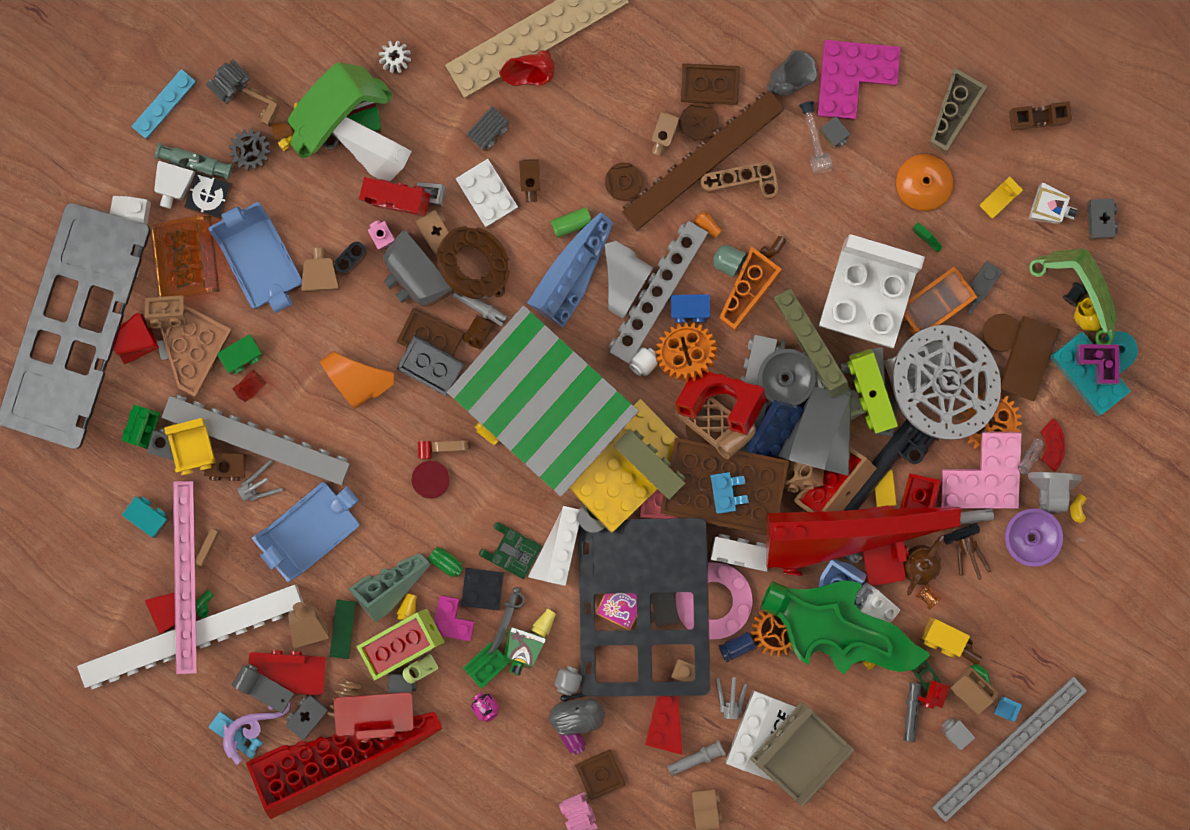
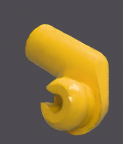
[1070,493,1087,523]

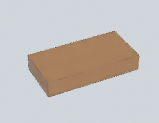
[195,528,220,566]

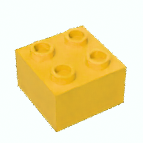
[920,617,970,658]

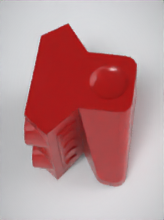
[113,313,159,364]

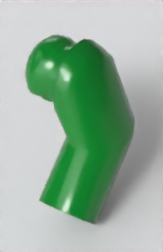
[968,664,992,686]

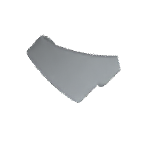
[604,241,654,319]

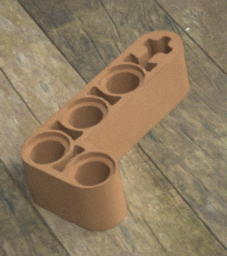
[700,162,778,200]

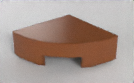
[271,123,293,139]

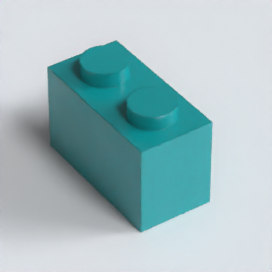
[122,496,169,538]

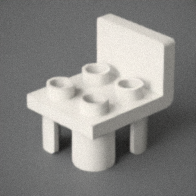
[819,234,925,349]

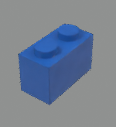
[671,294,710,323]

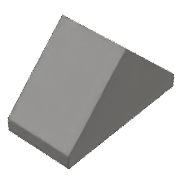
[417,182,447,207]

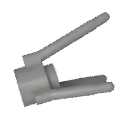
[237,459,283,502]
[716,677,747,719]

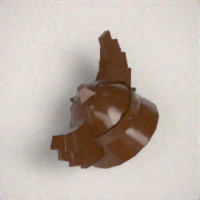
[903,535,944,596]

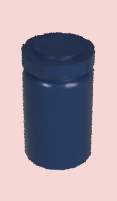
[719,632,756,662]

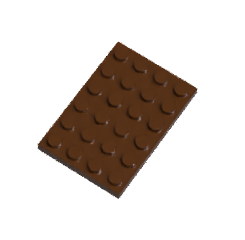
[660,438,789,535]

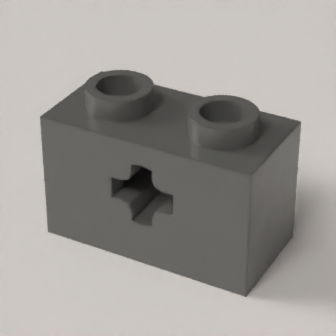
[1087,199,1118,240]
[285,695,329,740]

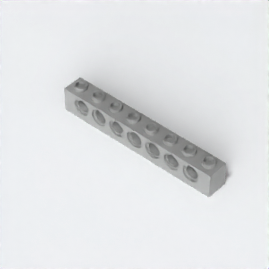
[608,221,708,365]

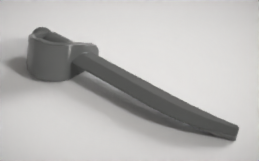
[488,587,525,654]

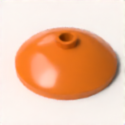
[896,154,953,211]

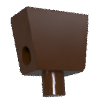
[519,159,541,203]

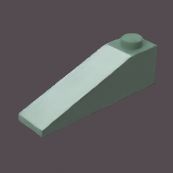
[349,553,430,623]

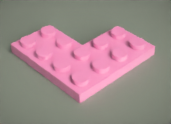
[941,432,1021,508]

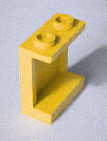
[164,418,216,475]

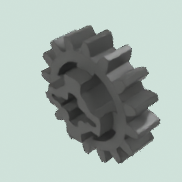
[228,129,271,171]

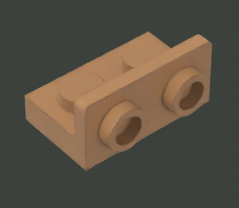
[145,295,186,328]

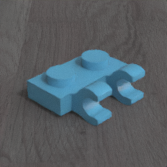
[711,472,749,514]

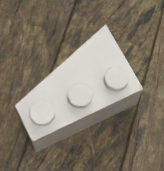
[709,534,767,572]

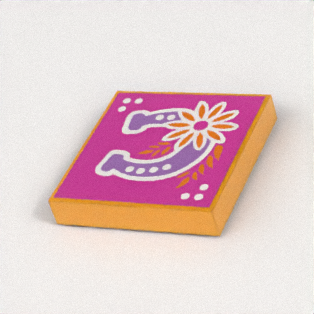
[595,593,637,630]

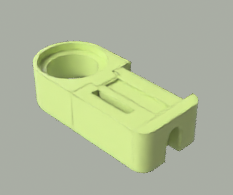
[403,654,438,684]

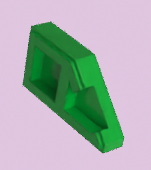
[912,222,942,252]

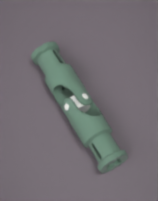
[155,143,233,180]

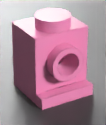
[368,220,395,251]

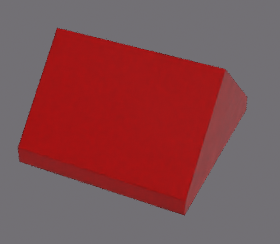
[900,473,942,509]

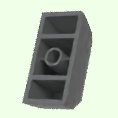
[383,229,455,307]

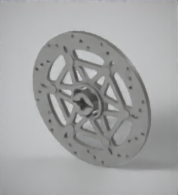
[892,325,1001,440]

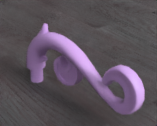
[223,702,290,765]

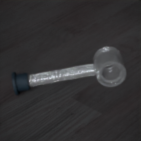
[799,101,833,175]

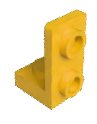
[980,176,1023,218]

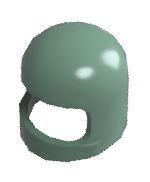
[713,245,748,278]

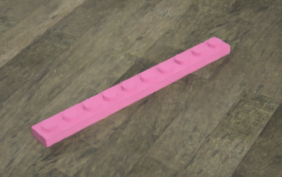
[173,481,197,674]

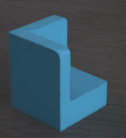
[993,696,1022,722]

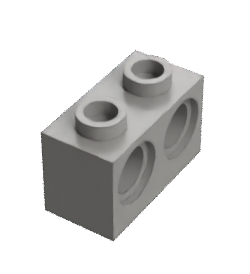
[940,717,975,751]

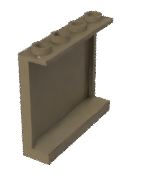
[749,702,854,807]

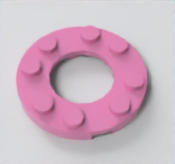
[675,562,752,639]

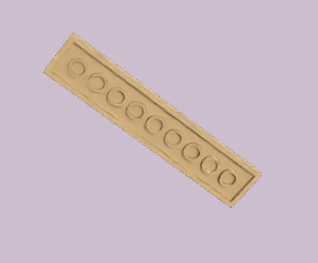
[445,0,629,99]

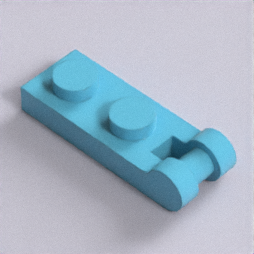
[208,711,263,758]

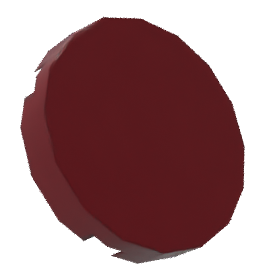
[411,460,450,499]

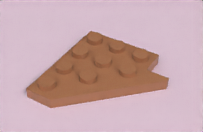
[160,305,232,397]

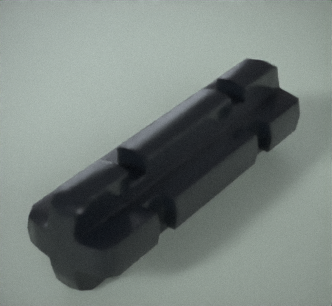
[943,523,980,545]

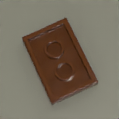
[681,63,740,105]
[396,308,465,356]

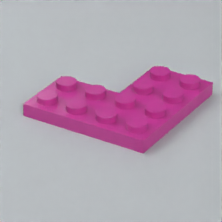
[817,40,901,120]

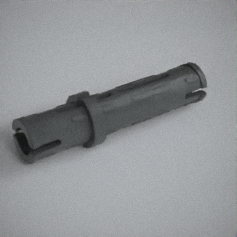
[903,683,922,742]

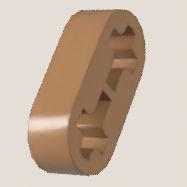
[432,441,468,452]

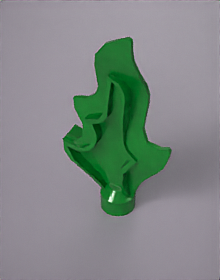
[760,580,930,675]

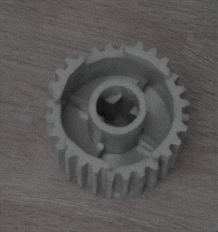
[206,59,250,104]

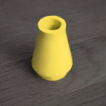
[531,609,557,638]

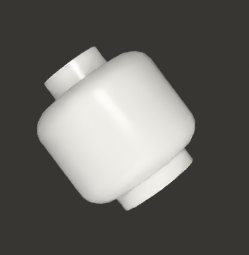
[629,348,658,376]

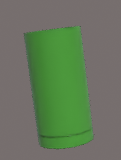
[550,207,591,238]

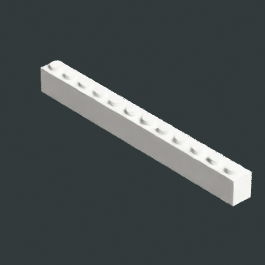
[77,584,305,689]

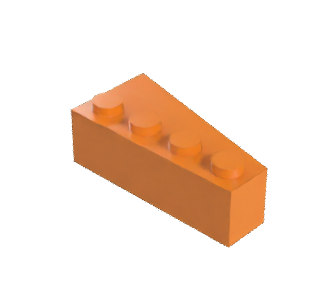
[719,246,782,333]

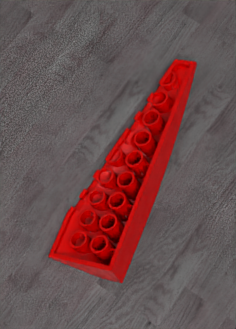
[766,507,961,568]
[246,712,443,819]

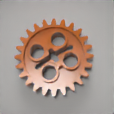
[655,322,718,382]
[959,392,1022,452]

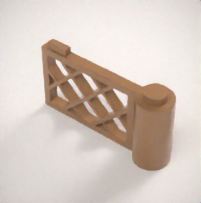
[675,395,757,459]

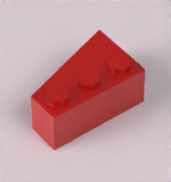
[359,177,431,216]
[645,696,682,755]

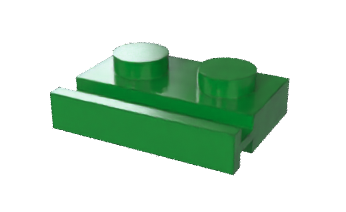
[463,642,509,689]

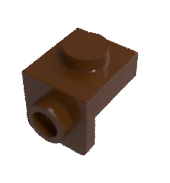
[464,315,494,349]

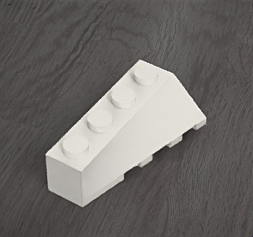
[528,506,579,586]

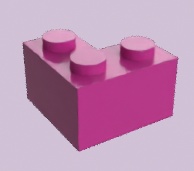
[434,595,475,641]

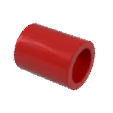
[418,441,432,459]

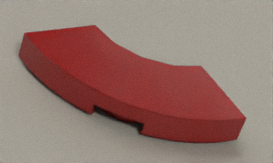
[1040,418,1065,472]

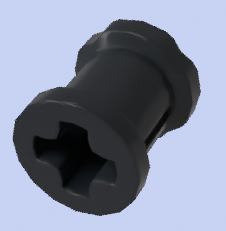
[1062,282,1087,307]

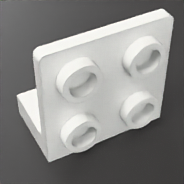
[854,582,900,623]

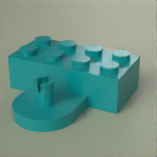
[1049,331,1138,416]

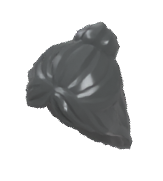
[767,50,817,96]
[549,698,605,735]

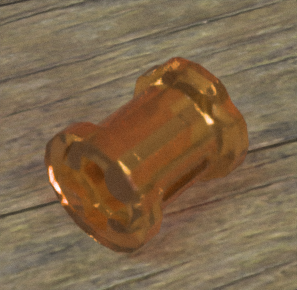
[916,584,941,610]

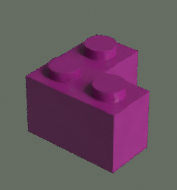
[1076,344,1119,385]

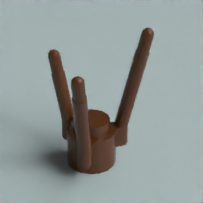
[956,537,991,580]

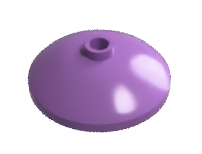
[1005,509,1063,566]

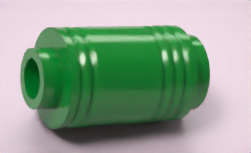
[428,547,464,578]

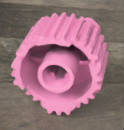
[559,792,598,830]

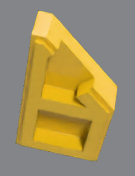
[875,470,896,507]

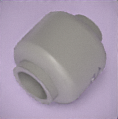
[554,666,582,696]

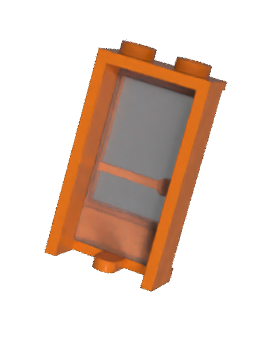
[902,266,978,335]

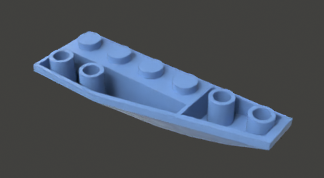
[527,212,613,327]

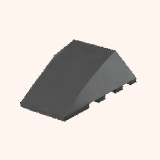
[778,387,851,476]

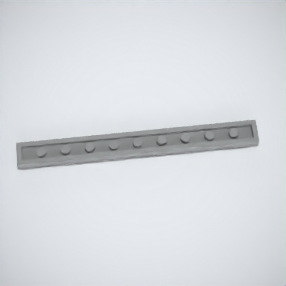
[932,676,1087,822]

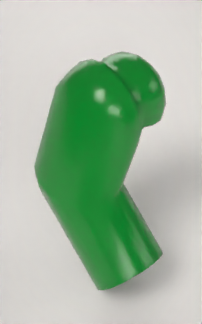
[195,589,215,618]

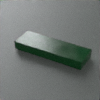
[329,599,356,659]

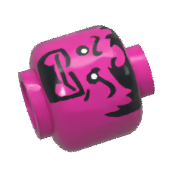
[471,693,500,722]

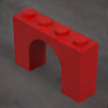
[675,371,767,435]

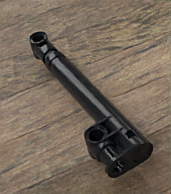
[843,416,939,511]

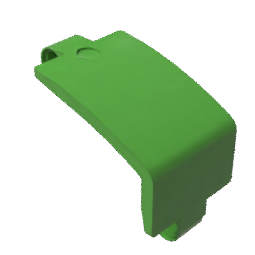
[288,62,393,158]
[1029,249,1117,345]

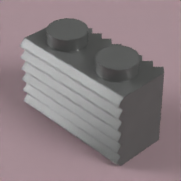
[466,106,509,151]

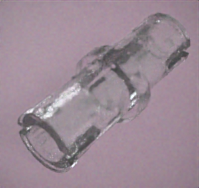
[1017,438,1044,474]

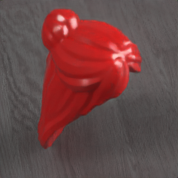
[499,50,555,86]

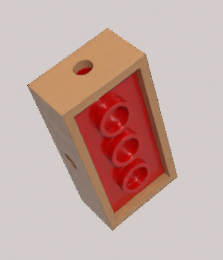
[794,447,877,512]

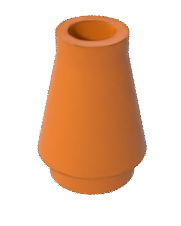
[693,210,722,238]

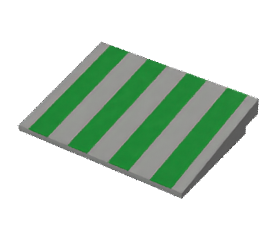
[447,305,639,497]

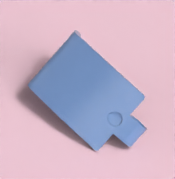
[208,202,302,313]
[252,481,360,582]

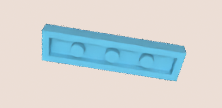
[131,69,197,139]

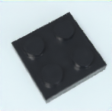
[461,568,504,611]

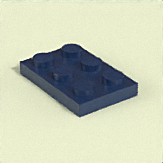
[746,400,804,458]

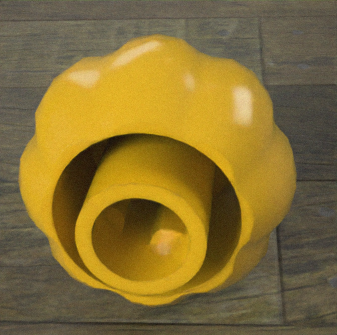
[1074,297,1102,331]

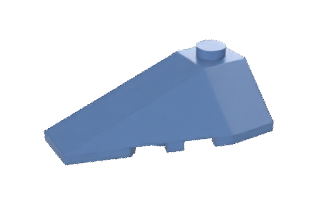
[818,559,867,587]

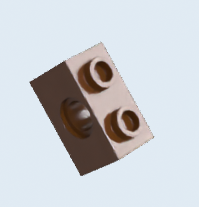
[204,453,246,481]

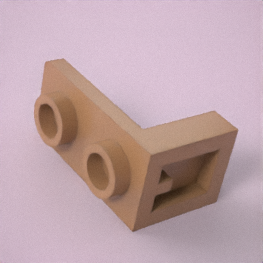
[242,87,280,127]

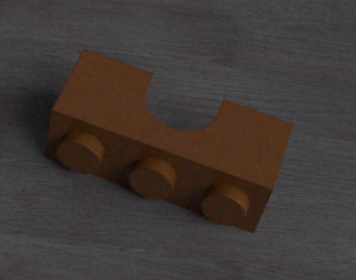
[1009,101,1072,131]

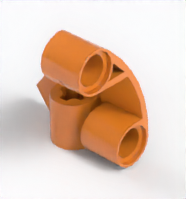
[320,351,394,409]

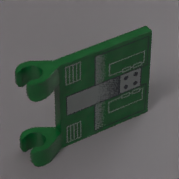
[479,522,542,580]

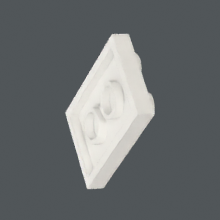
[455,159,518,227]

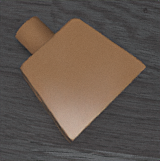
[651,111,680,156]
[301,248,340,292]
[288,602,329,649]

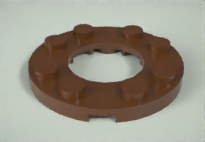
[437,226,510,299]

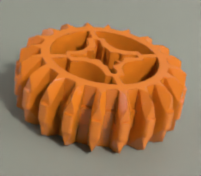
[751,610,793,657]

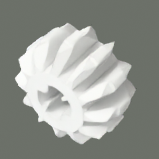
[379,41,411,73]

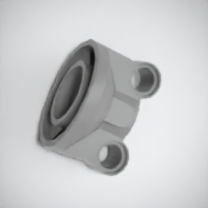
[1028,472,1082,513]

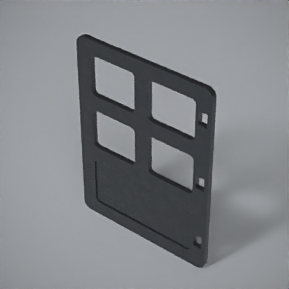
[578,518,711,696]

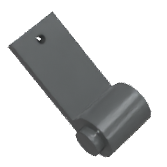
[232,663,294,714]

